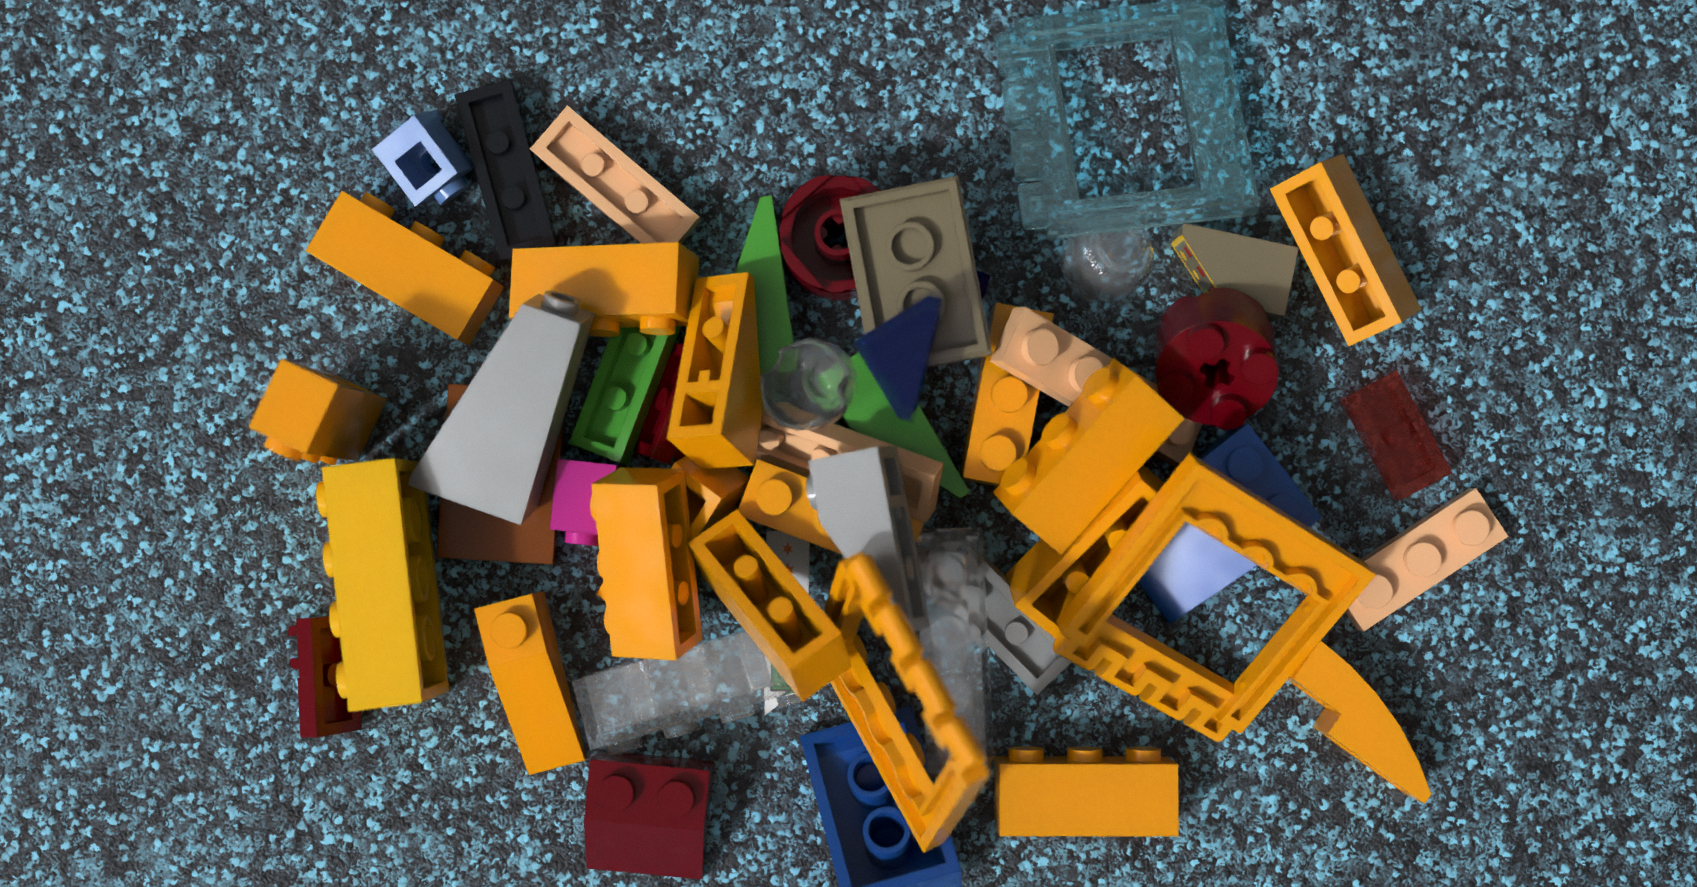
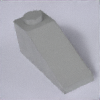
[806,446,930,632]

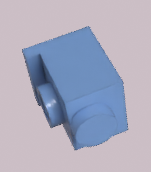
[372,110,474,207]

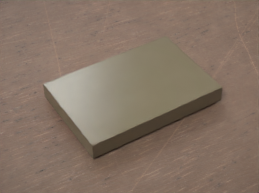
[840,176,992,378]

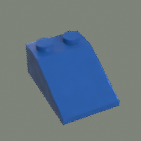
[1137,423,1322,624]
[800,705,962,887]

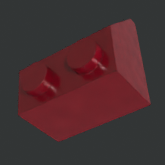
[584,750,715,879]

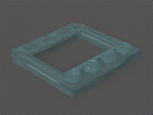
[994,0,1260,239]

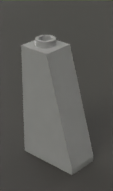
[408,290,595,525]

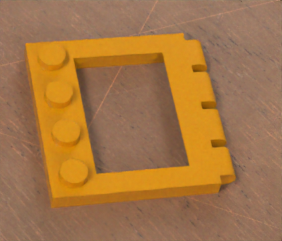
[1053,453,1376,742]
[823,552,990,853]

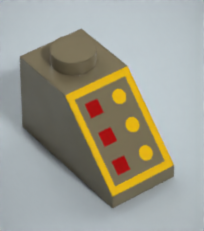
[1171,223,1299,323]

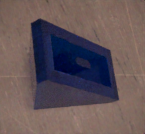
[853,296,943,423]

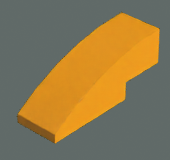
[1288,641,1431,804]

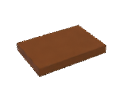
[436,384,566,564]

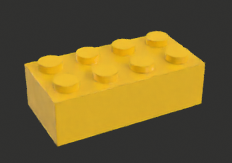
[316,458,450,712]

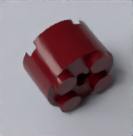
[779,174,880,302]
[1156,287,1279,430]

